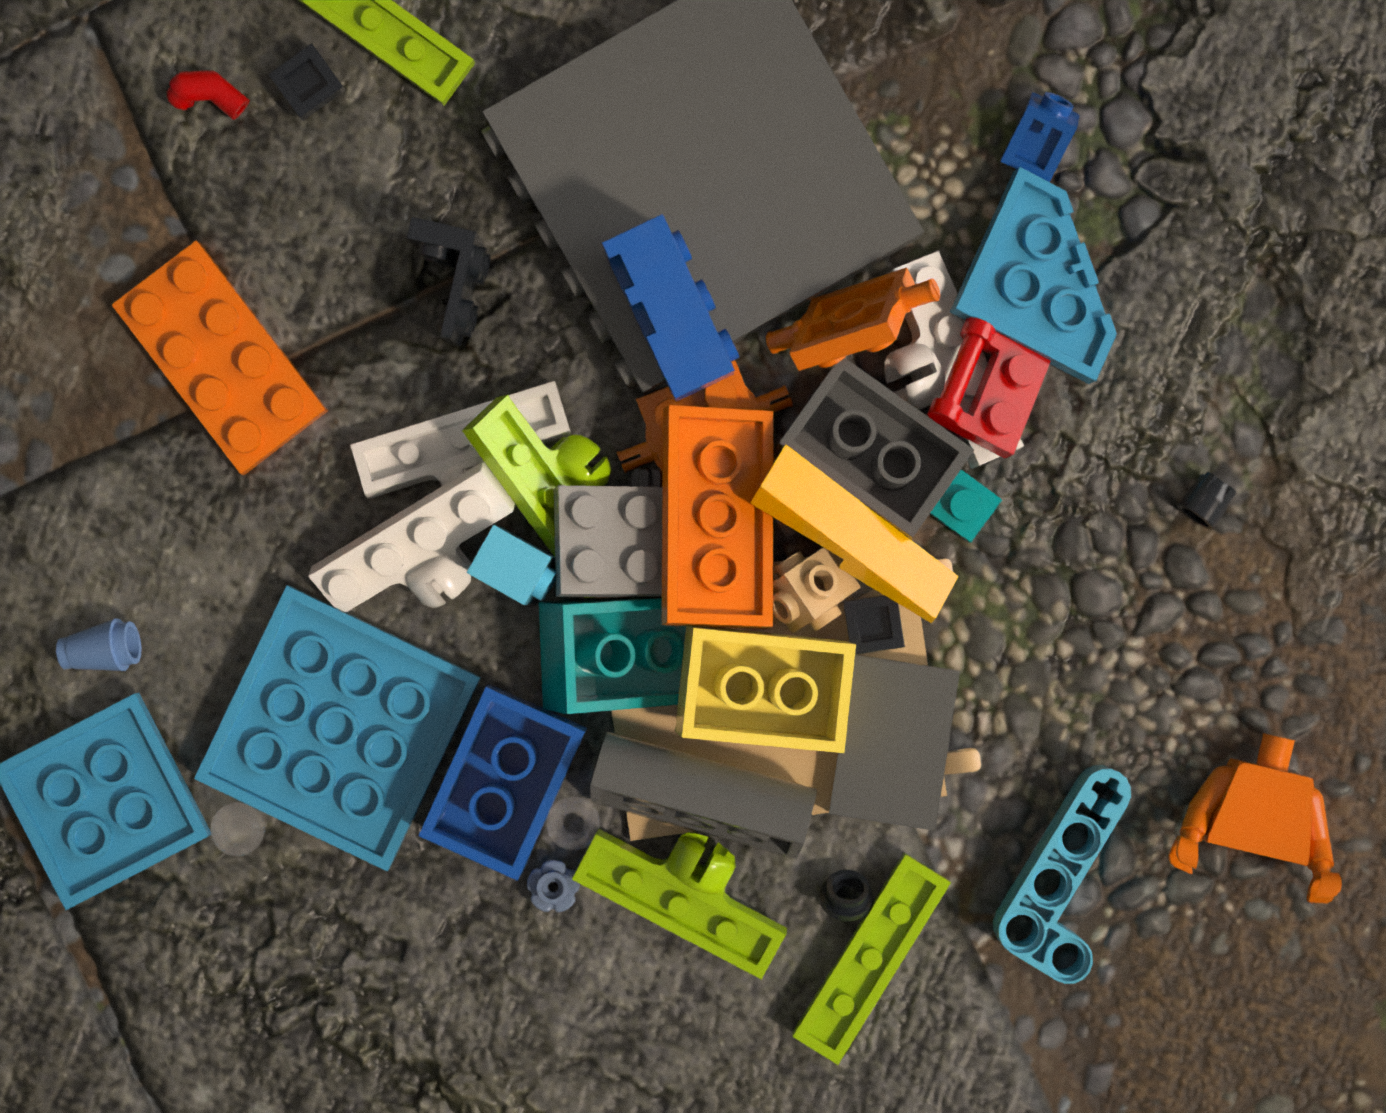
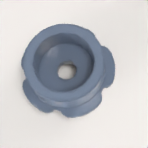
[527,860,580,912]

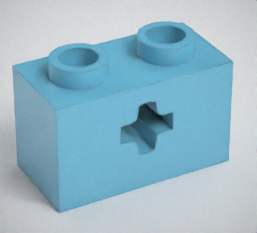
[467,525,557,605]

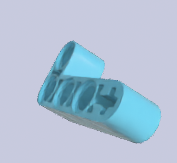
[993,765,1131,984]

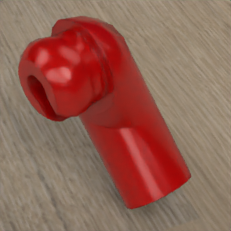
[166,70,250,120]

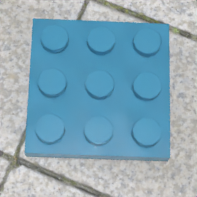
[0,693,212,910]

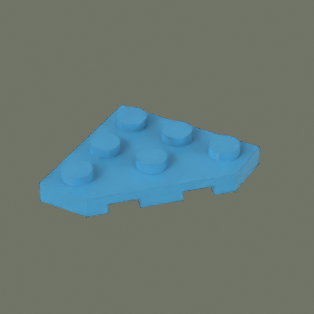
[950,167,1117,384]

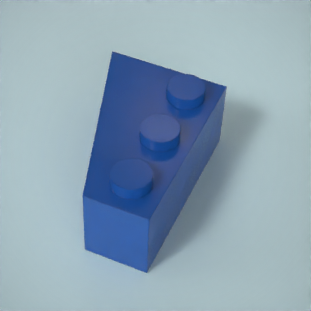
[602,214,740,402]

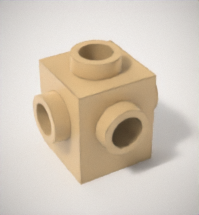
[773,547,861,634]

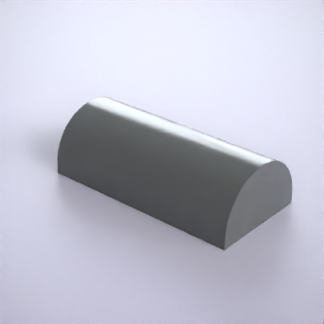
[590,732,817,859]

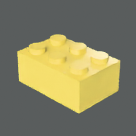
[675,626,856,753]

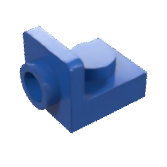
[1000,92,1080,182]

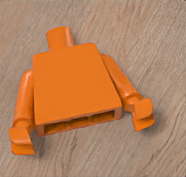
[1168,733,1342,903]

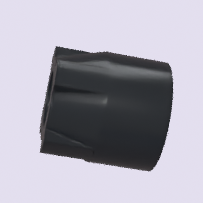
[1177,471,1237,530]

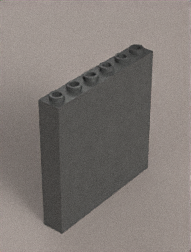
[480,0,924,396]

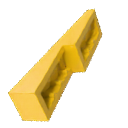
[750,444,959,623]

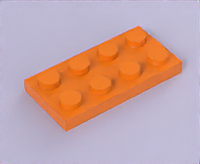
[112,240,328,475]
[661,405,773,629]

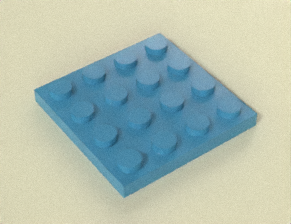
[194,585,482,871]

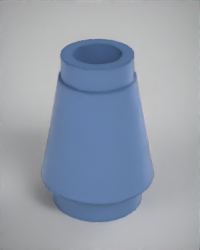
[56,618,142,671]

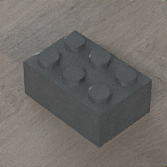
[773,358,974,539]

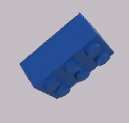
[419,684,587,881]

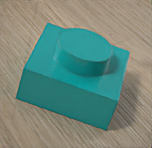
[930,470,1002,543]

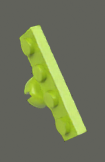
[461,395,611,598]
[572,828,787,980]

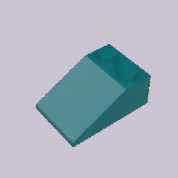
[539,597,686,714]

